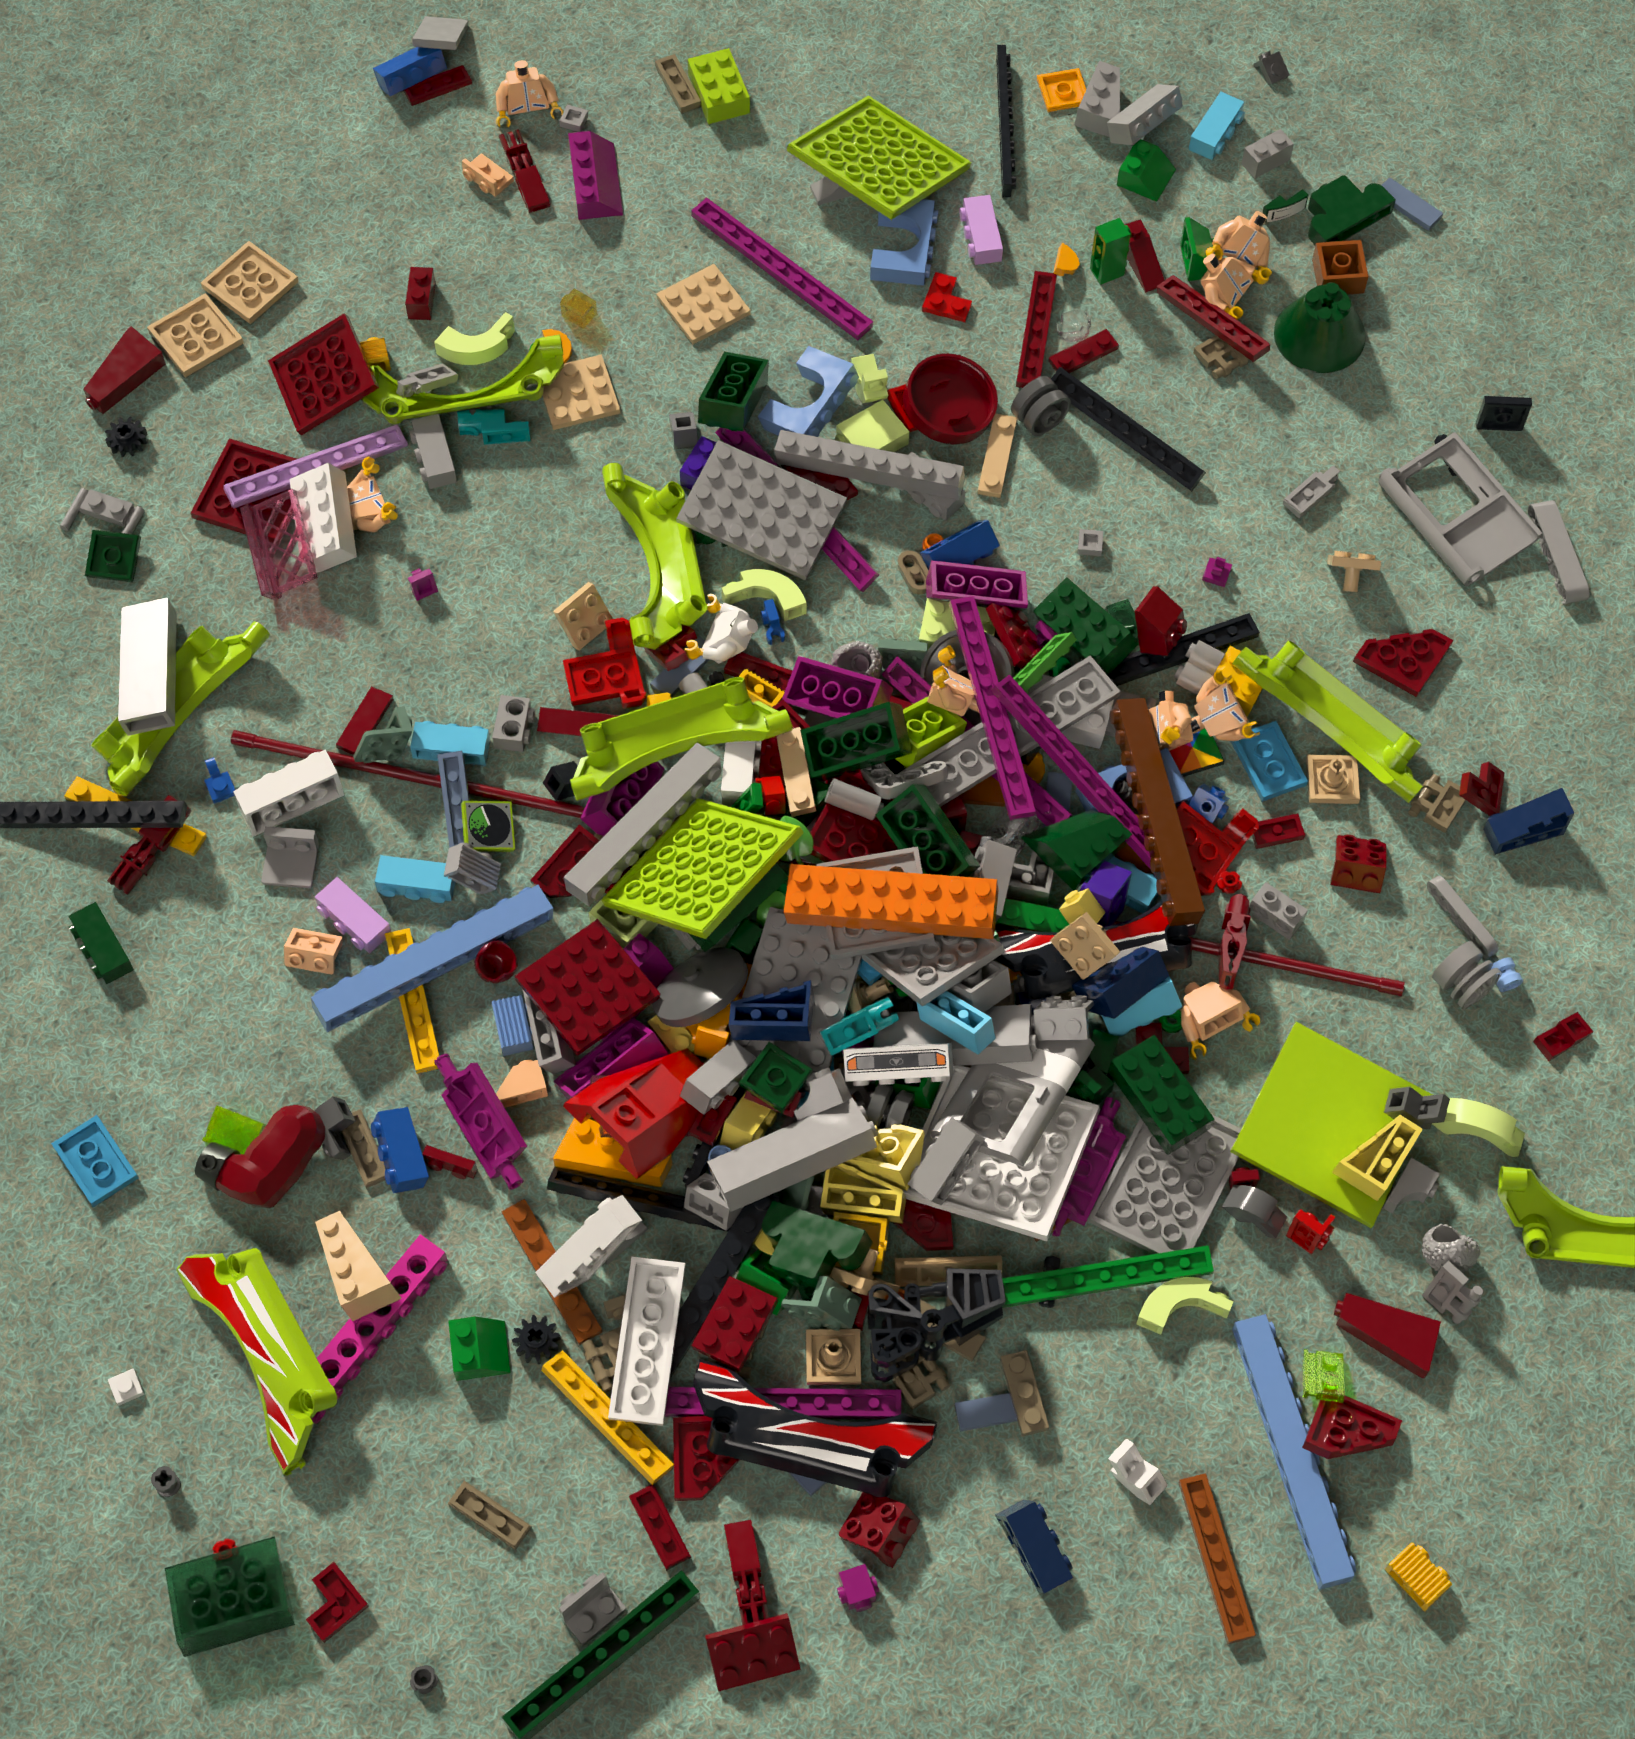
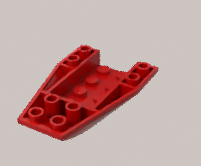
[563,1048,704,1179]

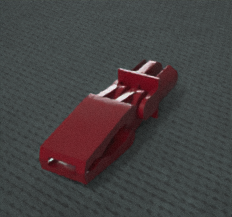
[499,129,550,213]
[107,795,191,895]
[1218,894,1251,990]
[724,1519,769,1625]

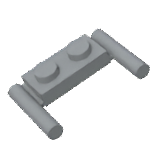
[60,488,145,534]

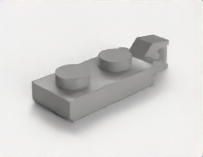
[397,363,458,398]
[1283,466,1340,519]

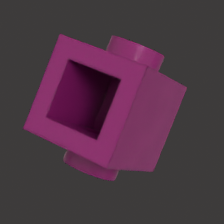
[837,1564,879,1612]

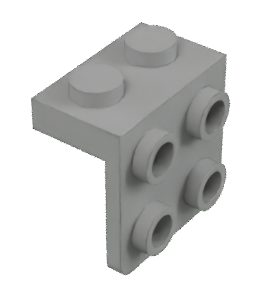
[1034,996,1094,1041]

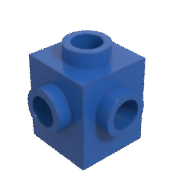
[1189,783,1230,823]

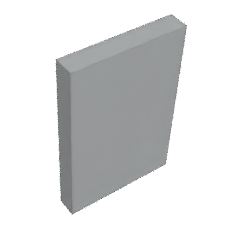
[412,16,468,50]

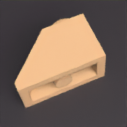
[496,1060,548,1108]

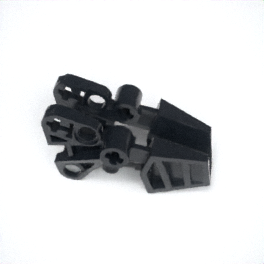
[867,1268,1006,1382]

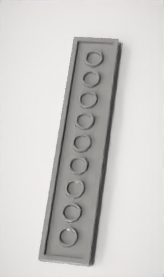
[900,656,1121,807]

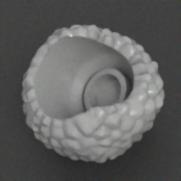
[830,641,882,679]
[1422,1224,1481,1273]

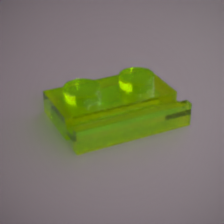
[202,1105,266,1154]
[1303,1349,1345,1402]

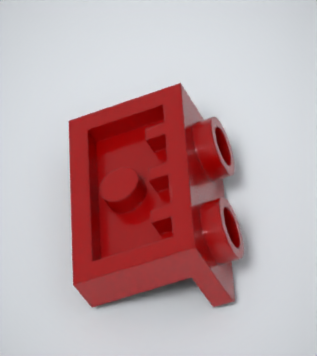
[1286,1209,1336,1255]

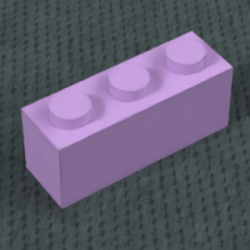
[959,195,1003,265]
[315,877,391,954]

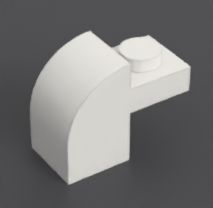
[1108,1439,1168,1505]

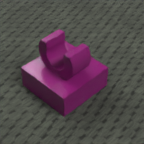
[1202,557,1233,587]
[408,568,439,601]
[1034,620,1057,649]

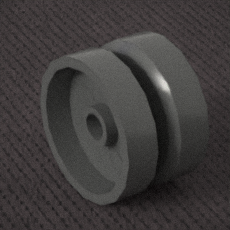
[1011,376,1071,436]
[866,1083,915,1129]

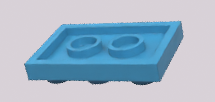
[1230,721,1308,802]
[51,1115,139,1207]

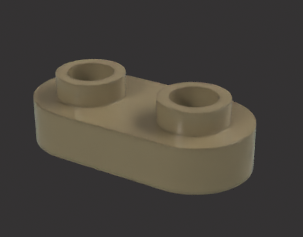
[898,551,928,595]

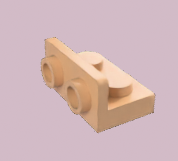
[462,153,514,197]
[284,928,343,975]

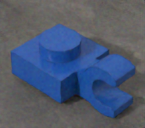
[760,599,785,645]
[204,757,235,804]

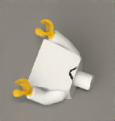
[685,594,758,664]

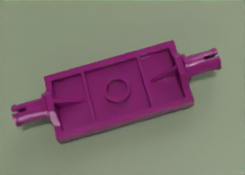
[434,1053,528,1190]
[1052,1097,1126,1237]

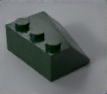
[1021,810,1132,891]

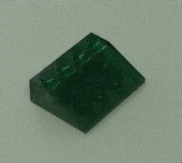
[165,1536,295,1657]

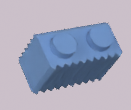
[492,995,534,1056]

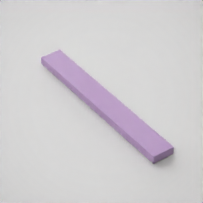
[223,424,408,509]

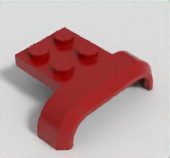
[563,617,646,709]
[1177,801,1259,896]

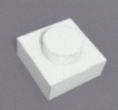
[108,1368,144,1406]

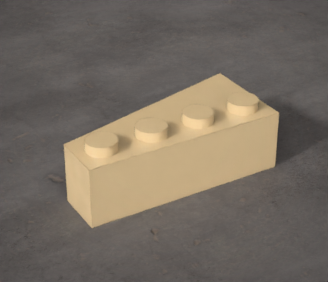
[315,1211,402,1321]

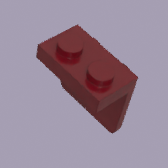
[1330,834,1386,894]
[839,1492,920,1568]

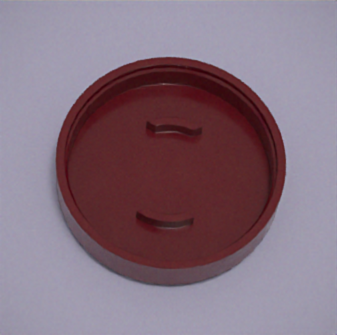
[903,353,998,445]

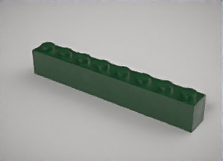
[502,1570,700,1739]

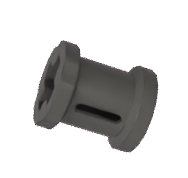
[151,1466,181,1497]

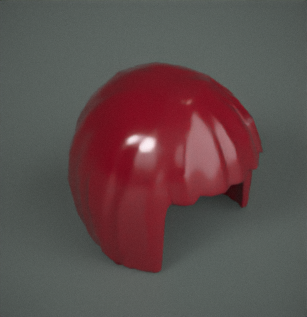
[474,941,518,983]

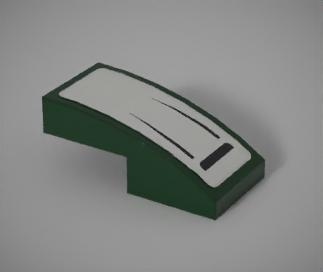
[1263,189,1309,222]

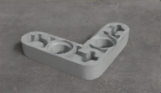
[860,761,948,799]

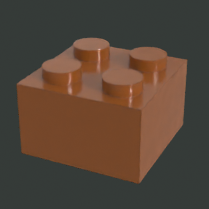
[1312,240,1369,295]

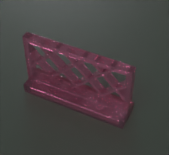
[240,489,318,600]

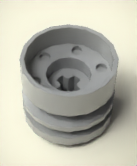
[1432,941,1502,1009]

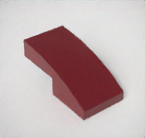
[1533,1012,1594,1061]

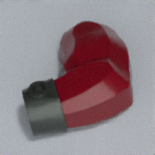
[194,1104,325,1209]

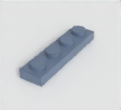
[437,751,470,848]

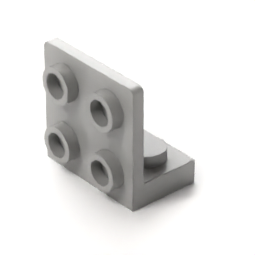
[261,826,319,888]
[559,1572,627,1646]

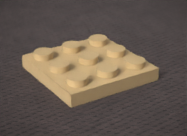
[201,241,299,324]
[656,264,751,345]
[147,293,244,378]
[542,354,620,430]

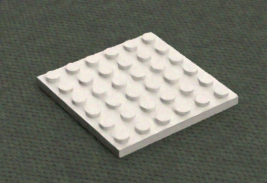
[903,1066,1100,1241]

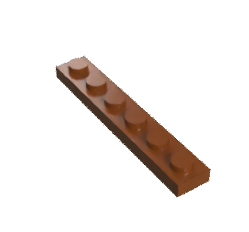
[501,1199,603,1346]
[1178,1473,1256,1644]

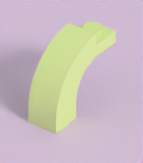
[434,312,515,365]
[850,354,888,403]
[721,569,807,621]
[1432,1098,1525,1157]
[1136,1277,1234,1335]

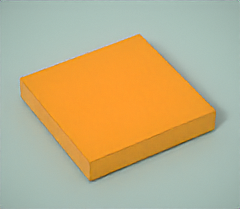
[1037,68,1086,112]

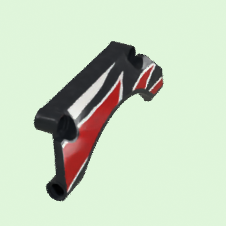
[995,899,1199,1000]
[693,1359,938,1498]

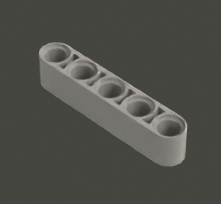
[1528,500,1589,604]

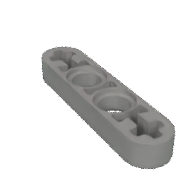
[1427,876,1498,959]

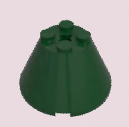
[1274,282,1366,373]

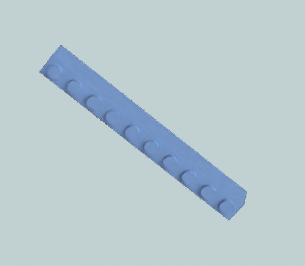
[311,885,553,1032]
[1232,1314,1356,1590]

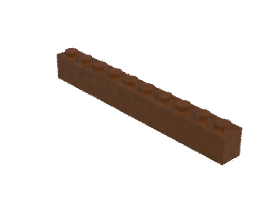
[1109,698,1205,926]

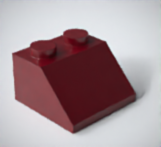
[1134,586,1187,656]

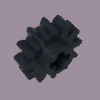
[105,417,148,457]
[512,1315,561,1365]

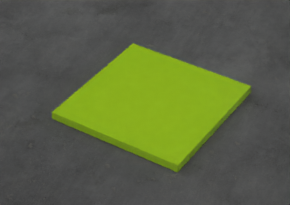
[787,96,972,220]
[601,798,804,939]
[1230,1022,1433,1228]

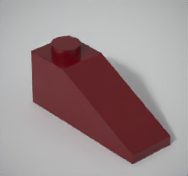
[1124,219,1165,293]

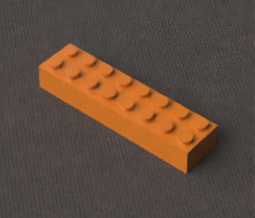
[784,864,999,939]

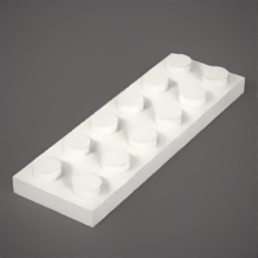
[608,1257,686,1426]

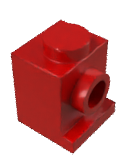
[755,776,785,816]

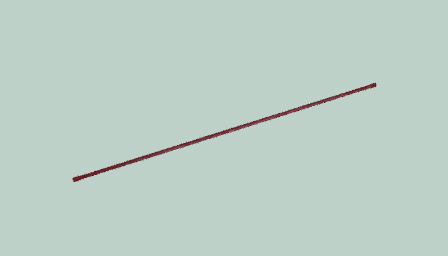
[231,730,1405,997]

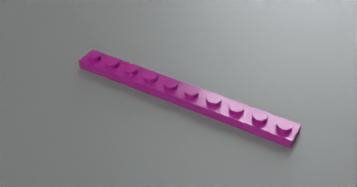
[691,197,873,341]
[715,427,879,592]
[949,596,1036,820]
[882,656,1073,826]
[990,674,1155,874]
[665,1387,901,1419]

